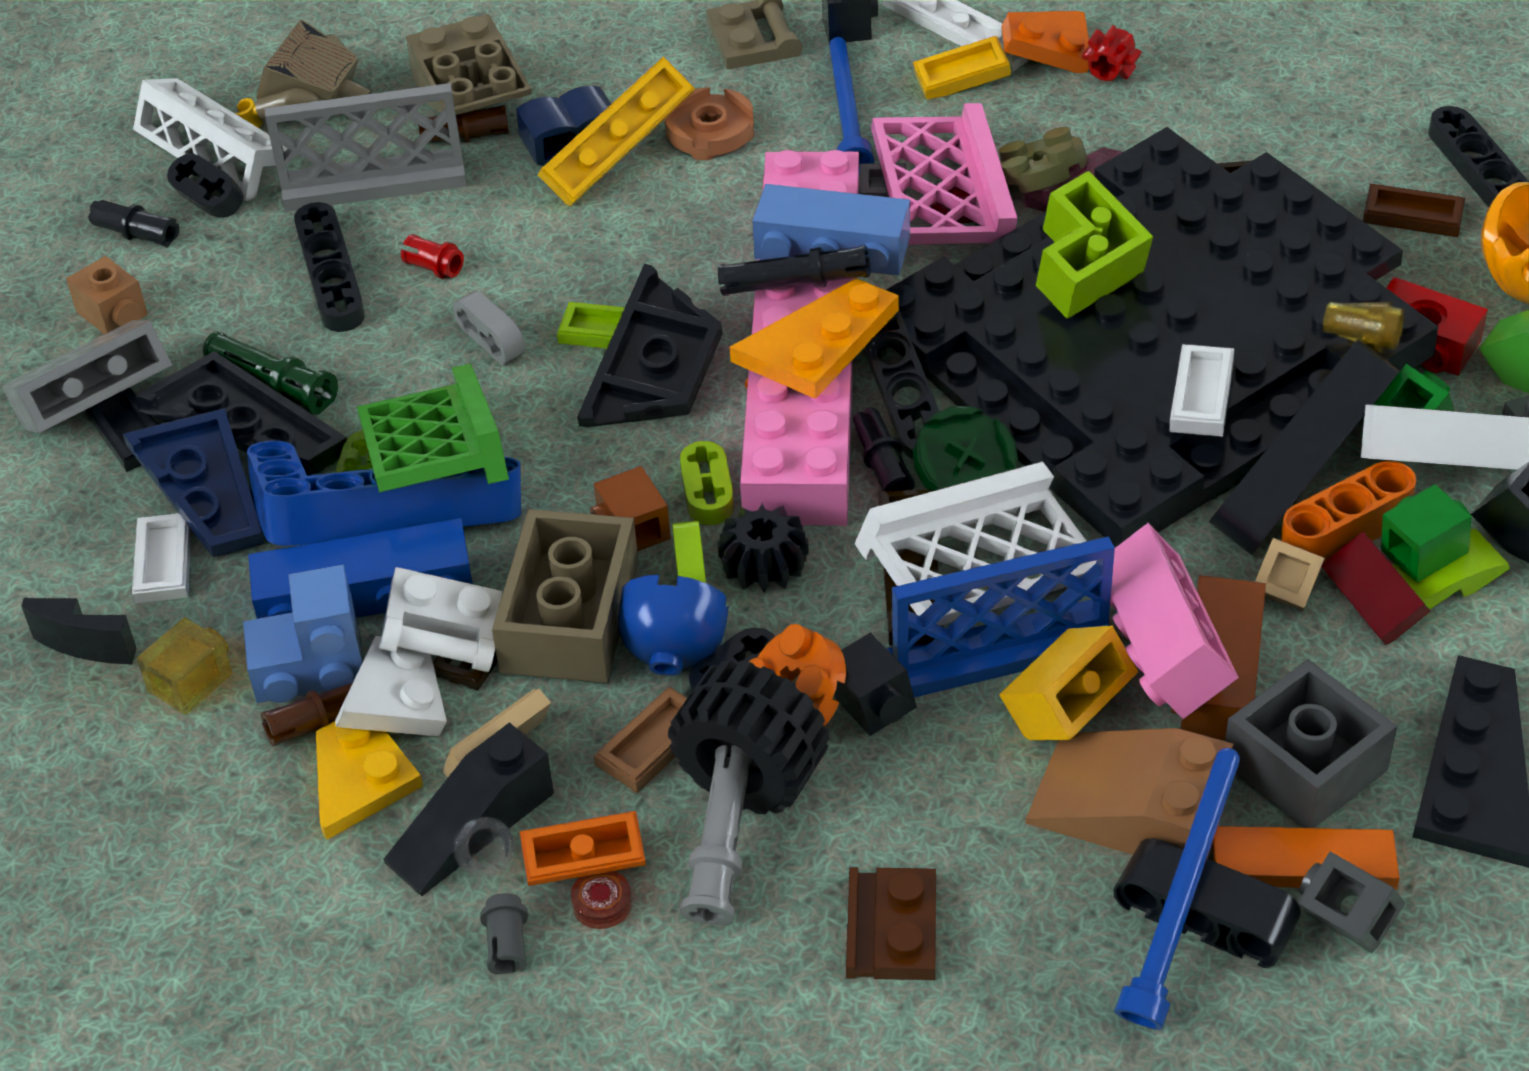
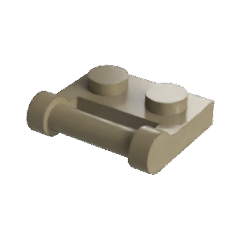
[706,0,802,70]

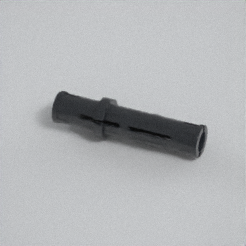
[718,245,871,296]

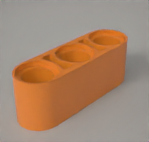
[1280,461,1417,568]

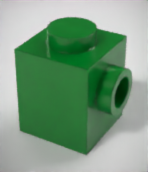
[1374,364,1455,412]
[1381,484,1472,583]

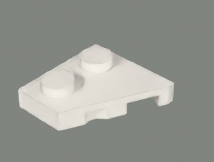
[335,636,447,736]

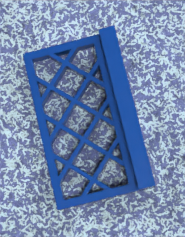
[887,536,1115,698]

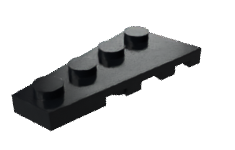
[136,351,348,476]

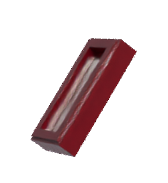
[1322,531,1431,645]

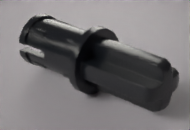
[88,200,179,248]
[853,407,915,491]

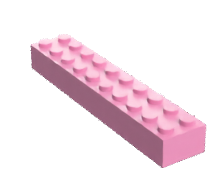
[740,150,859,526]

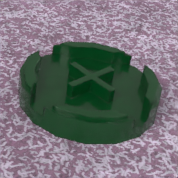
[913,406,1018,492]

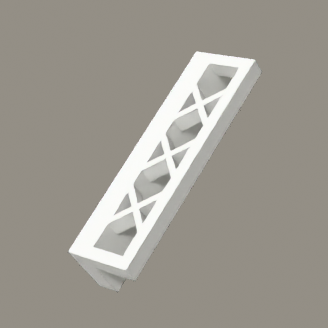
[133,78,288,201]

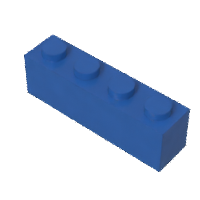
[248,518,473,619]

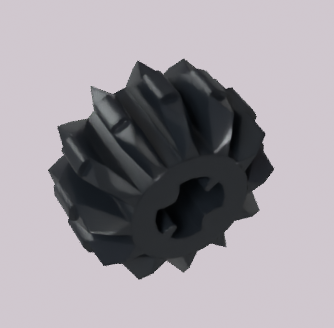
[717,503,809,593]

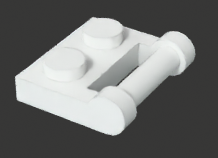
[379,567,502,672]

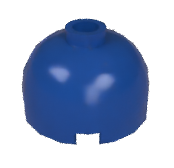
[618,575,729,676]

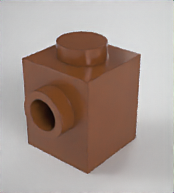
[590,466,671,552]

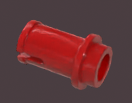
[401,234,464,280]

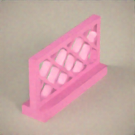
[871,103,1018,245]

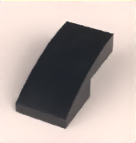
[21,598,137,665]

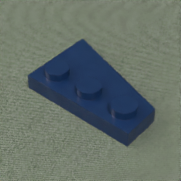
[123,408,265,557]

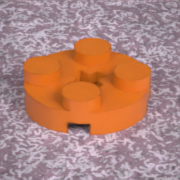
[748,624,846,726]

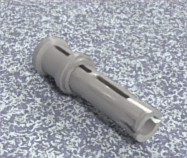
[680,745,752,926]

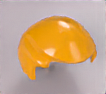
[1481,182,1529,304]

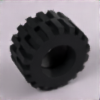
[668,660,829,814]

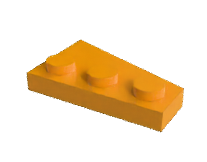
[729,278,899,399]

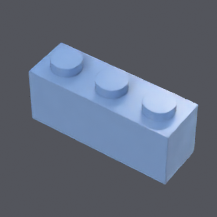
[752,184,910,276]

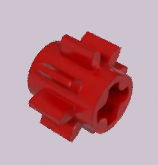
[1082,25,1142,81]

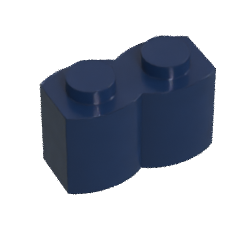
[516,86,611,166]

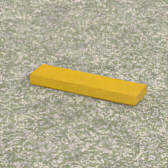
[537,56,695,206]

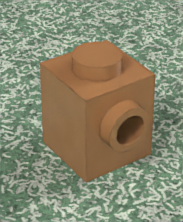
[66,256,148,334]

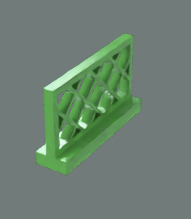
[357,363,509,493]

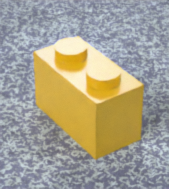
[999,625,1139,740]

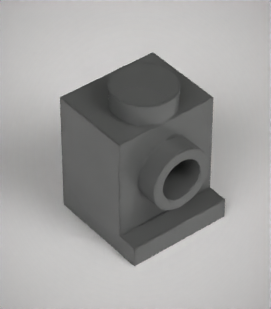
[1298,851,1405,953]

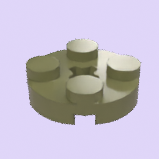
[999,127,1088,193]

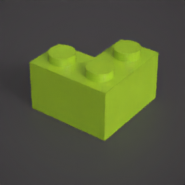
[1036,171,1153,319]

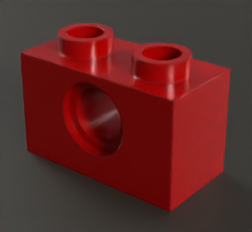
[1386,277,1488,376]

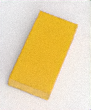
[913,36,1011,99]

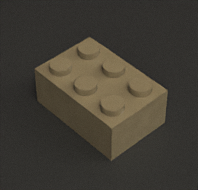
[492,509,639,683]

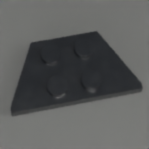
[577,264,723,427]

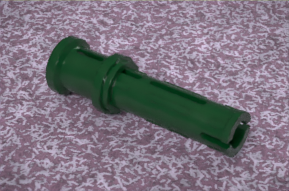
[203,331,338,415]

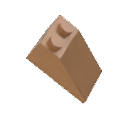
[1025,728,1234,855]

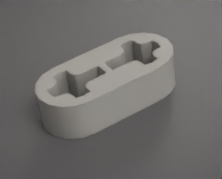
[453,291,526,365]

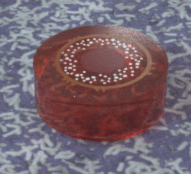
[571,871,632,929]

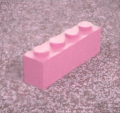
[1110,523,1239,719]

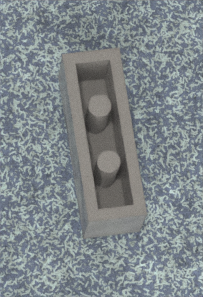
[2,320,172,433]

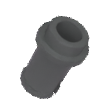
[480,893,528,974]

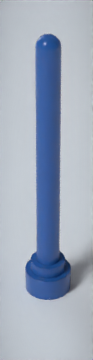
[829,37,874,174]
[1114,748,1240,1030]

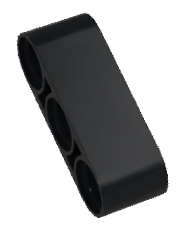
[1113,838,1301,968]

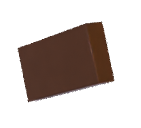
[1363,184,1465,237]

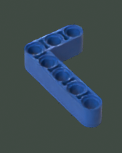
[247,441,522,546]

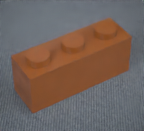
[1171,575,1266,741]

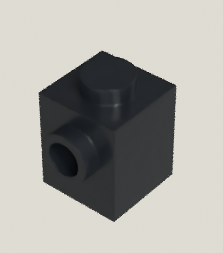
[822,0,878,44]
[834,632,917,736]

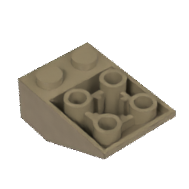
[406,14,532,115]

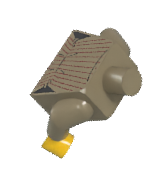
[235,19,372,128]

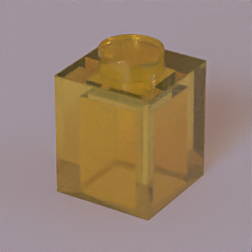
[137,617,233,715]

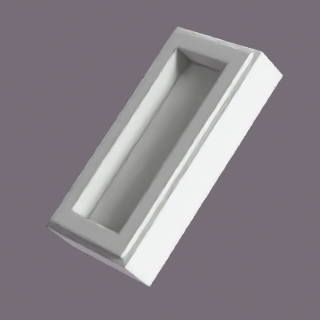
[1170,344,1234,437]
[132,513,192,604]

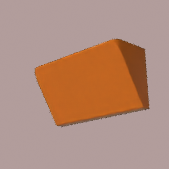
[519,811,646,886]

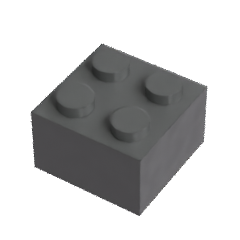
[1225,659,1398,828]

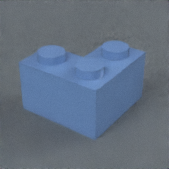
[243,564,364,703]

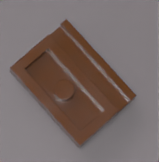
[846,867,936,980]

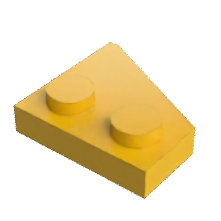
[316,721,423,840]

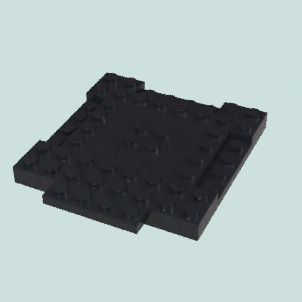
[878,127,1438,547]

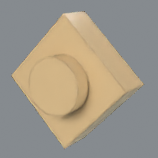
[1255,538,1325,611]

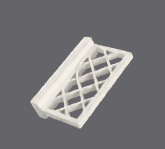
[855,462,1096,626]

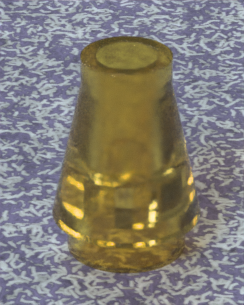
[1323,302,1404,353]

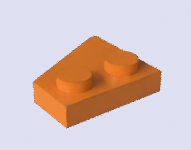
[1001,11,1089,73]

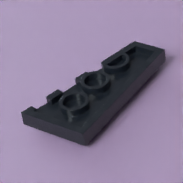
[1412,655,1529,868]

